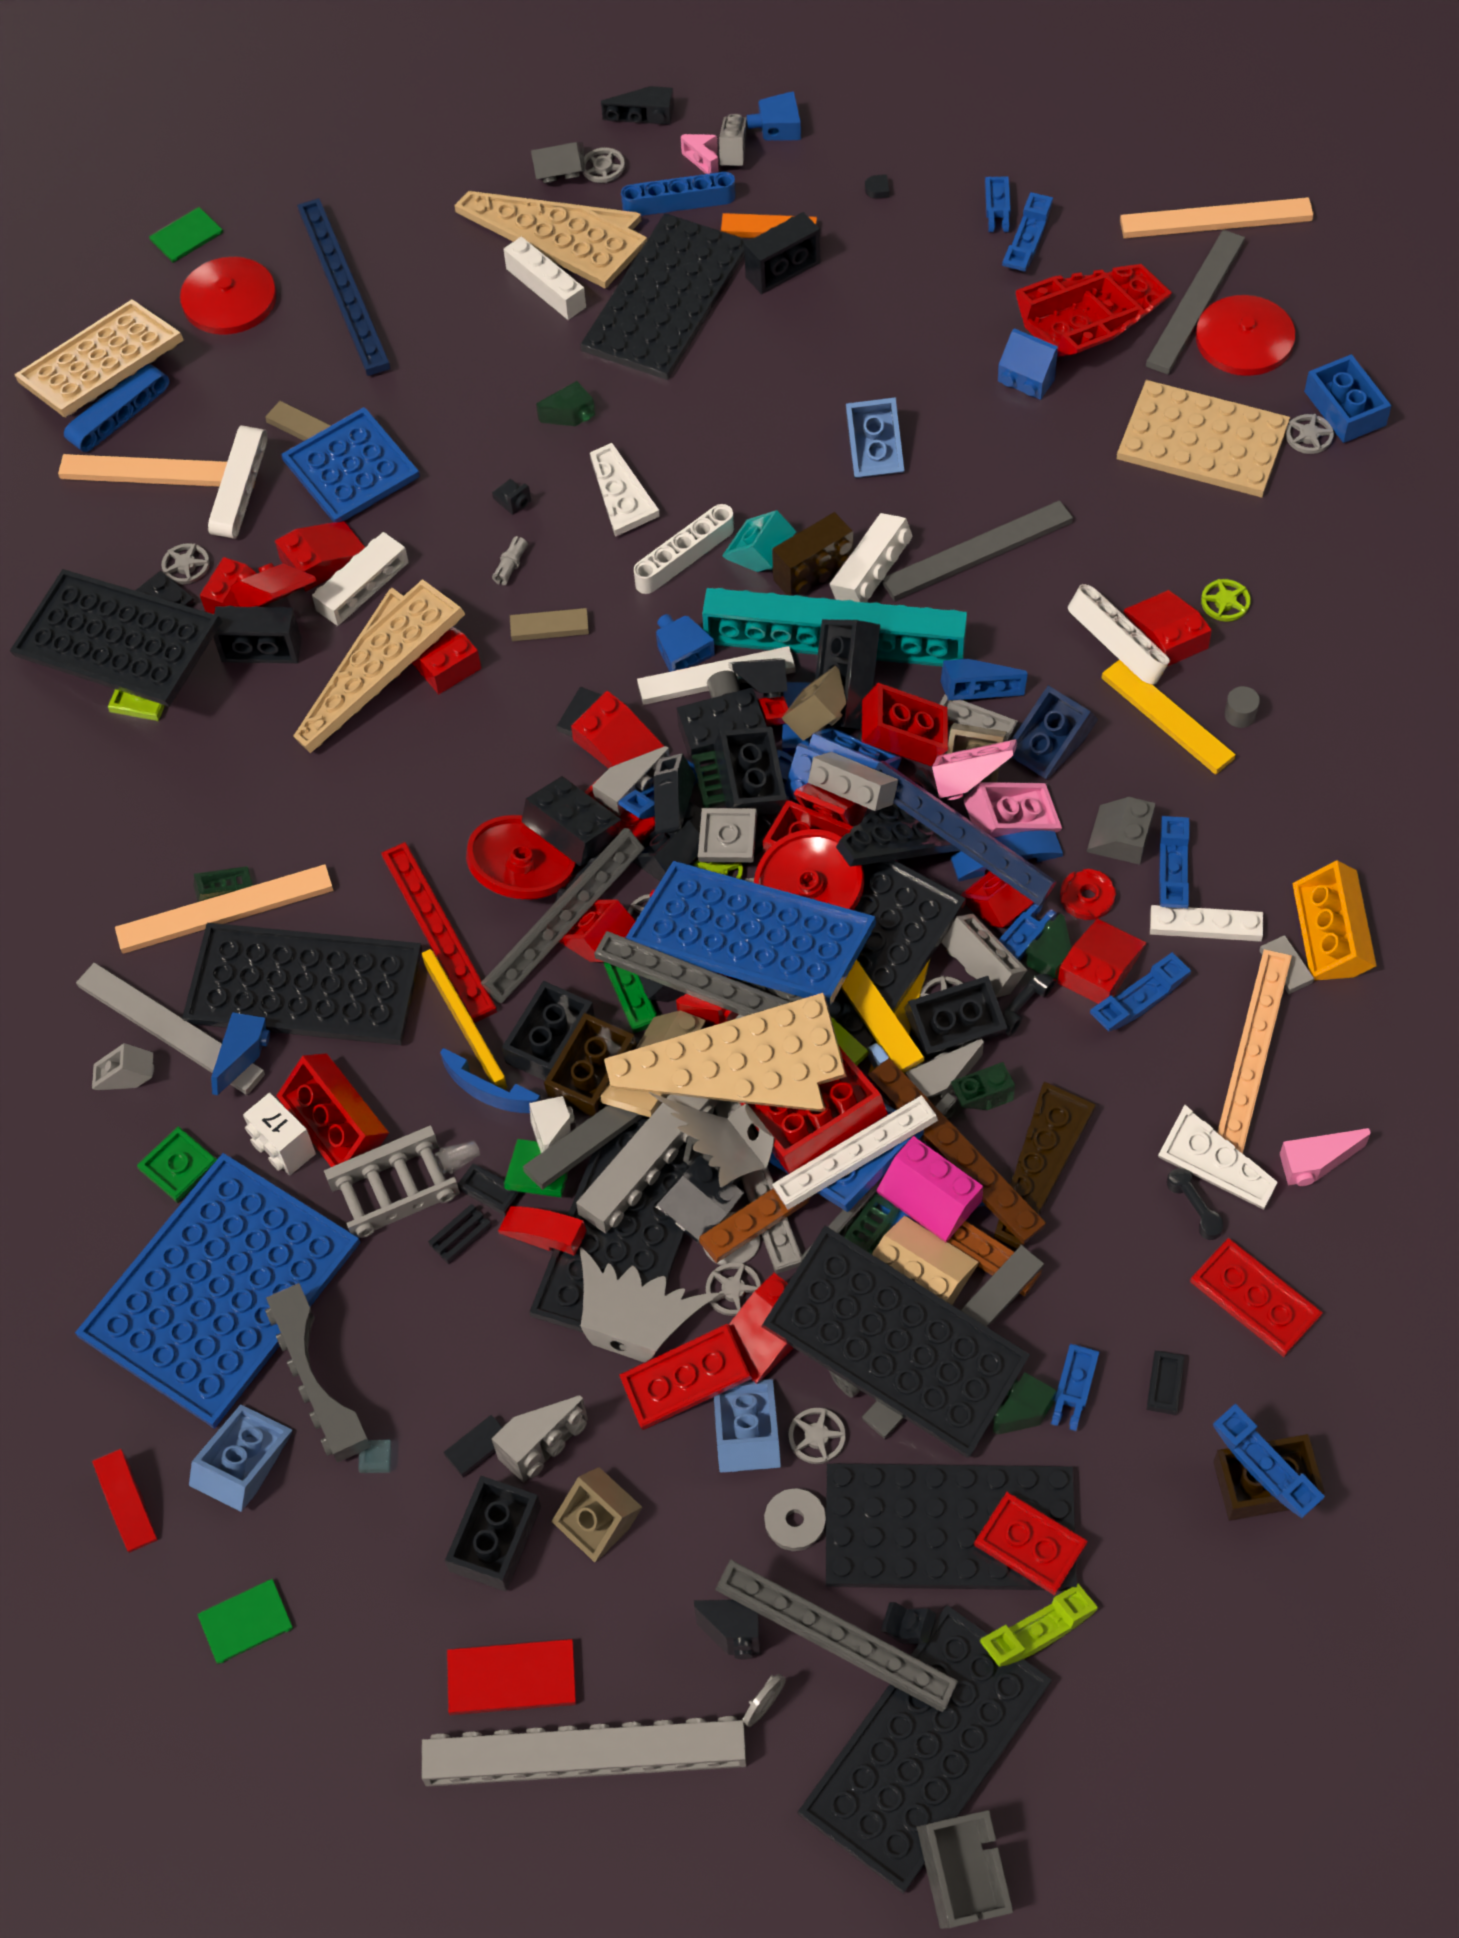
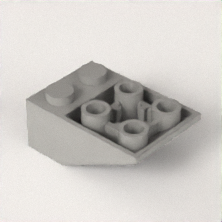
[492,1395,588,1483]

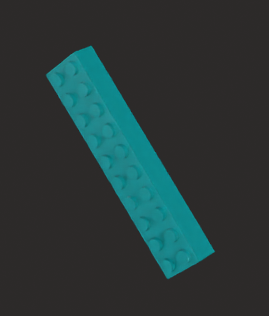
[702,588,967,667]

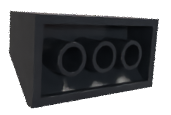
[815,619,880,730]

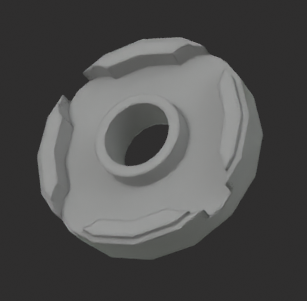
[764,1488,826,1551]

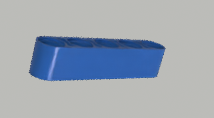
[621,172,736,216]
[64,363,169,452]

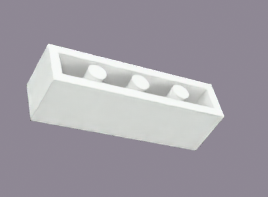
[504,236,586,320]
[830,513,913,603]
[312,532,409,626]

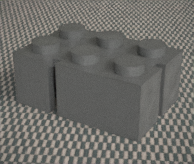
[917,1810,1013,1929]

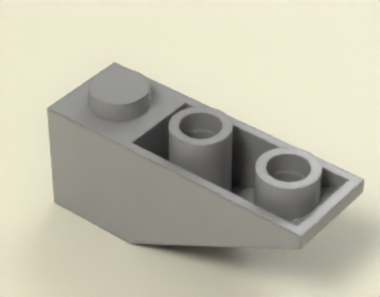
[719,114,747,165]
[592,746,669,816]
[905,1039,984,1106]

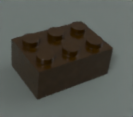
[772,512,853,596]
[544,1013,637,1116]
[1213,1434,1325,1521]

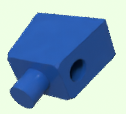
[746,91,801,140]
[656,614,715,672]

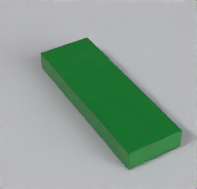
[604,962,657,1034]

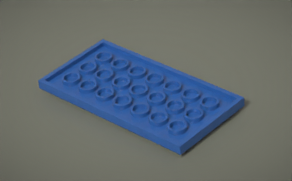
[626,861,876,1006]

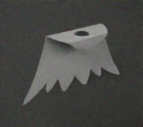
[649,1092,774,1188]
[580,1247,719,1362]

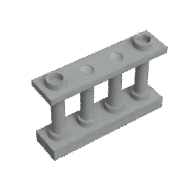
[324,1125,460,1238]

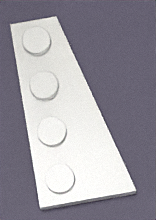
[590,443,660,537]
[1158,1105,1277,1210]

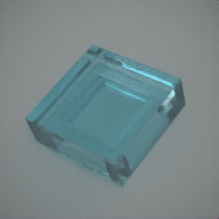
[358,1440,392,1473]

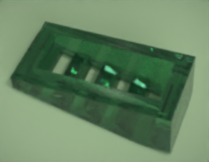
[692,751,725,808]
[193,866,253,902]
[844,1192,900,1254]

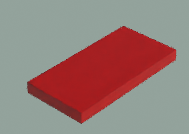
[1190,1238,1323,1357]
[619,1324,752,1430]
[447,1639,576,1715]

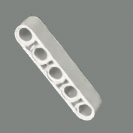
[208,425,267,539]
[634,504,734,594]
[1068,584,1170,684]

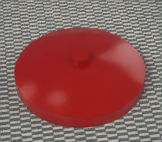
[180,257,276,335]
[1196,295,1295,376]
[466,815,575,899]
[754,829,864,910]

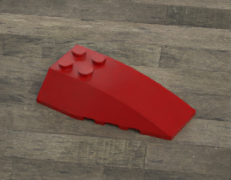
[1016,264,1172,357]

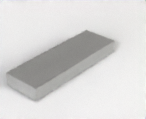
[940,694,1018,741]

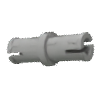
[492,536,528,585]

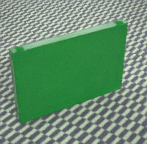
[149,207,223,263]
[197,1579,293,1665]

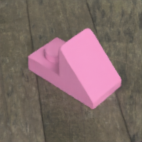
[681,134,719,174]

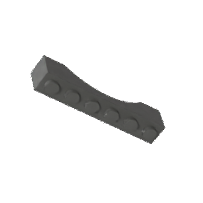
[265,1283,371,1463]

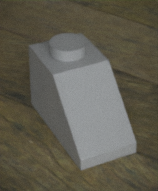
[92,1043,154,1090]

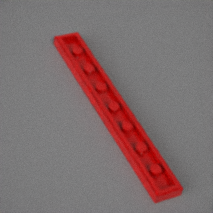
[381,842,497,1023]

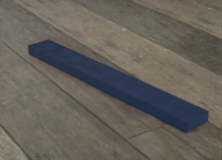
[875,761,1056,906]

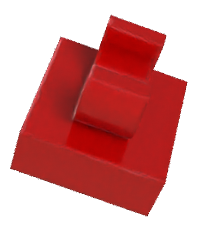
[758,696,788,726]

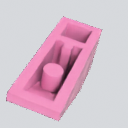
[1280,1128,1370,1186]

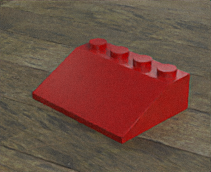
[739,1045,888,1174]

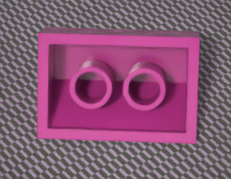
[877,1136,983,1243]

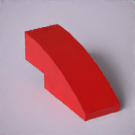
[498,1206,587,1256]
[92,1449,158,1553]

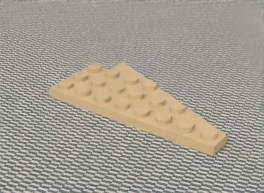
[454,191,647,289]
[294,579,465,753]
[604,993,847,1112]

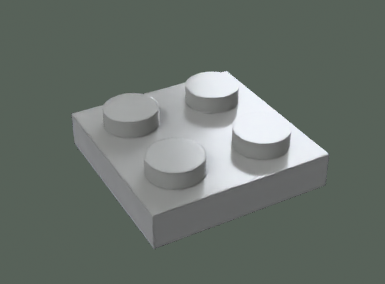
[698,808,757,862]

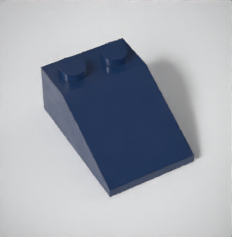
[1012,685,1098,780]

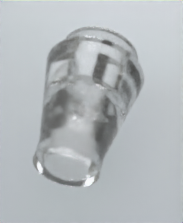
[435,1140,480,1174]

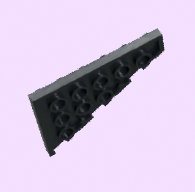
[836,767,959,867]

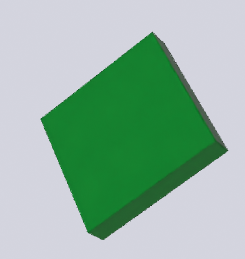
[137,1126,217,1203]
[504,1139,569,1198]

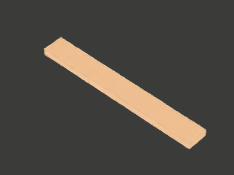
[1120,198,1313,238]
[58,454,256,488]
[115,864,333,954]
[1217,949,1292,1154]

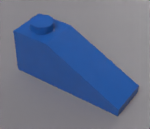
[941,659,1028,700]
[211,1012,270,1095]

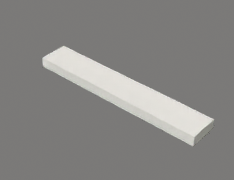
[637,646,795,705]
[772,1095,938,1210]

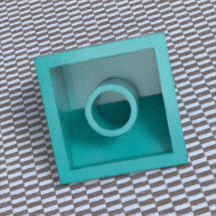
[722,510,796,572]

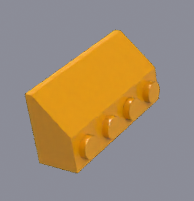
[1292,860,1376,980]

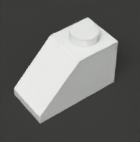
[529,1096,575,1153]

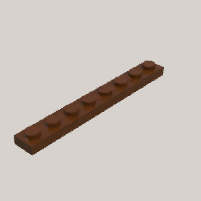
[867,1058,1046,1245]

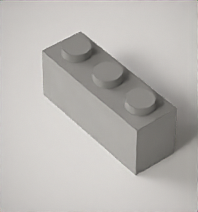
[808,752,898,811]
[941,913,1027,998]

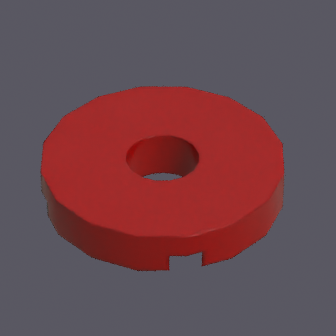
[1060,869,1116,920]

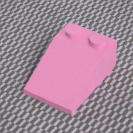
[932,739,1017,800]
[963,782,1062,838]

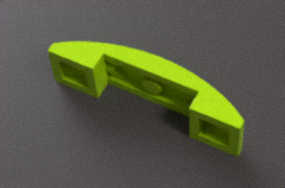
[980,1584,1098,1667]

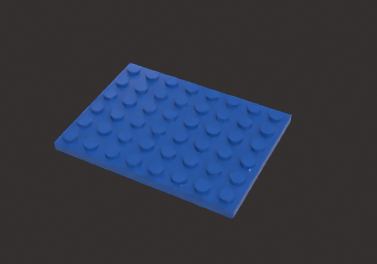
[75,1153,360,1429]

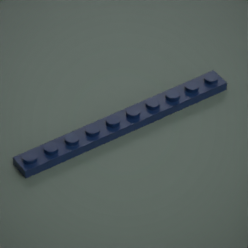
[297,198,390,376]

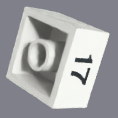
[243,1093,316,1176]

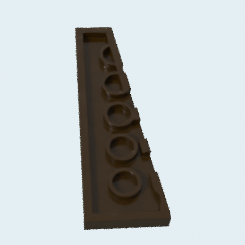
[994,1081,1096,1249]

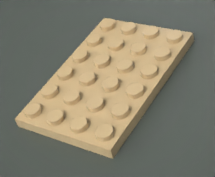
[14,300,184,417]
[1117,380,1290,497]

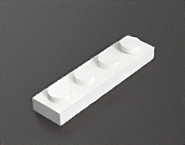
[1150,905,1263,941]

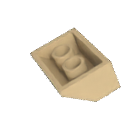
[872,1216,979,1305]

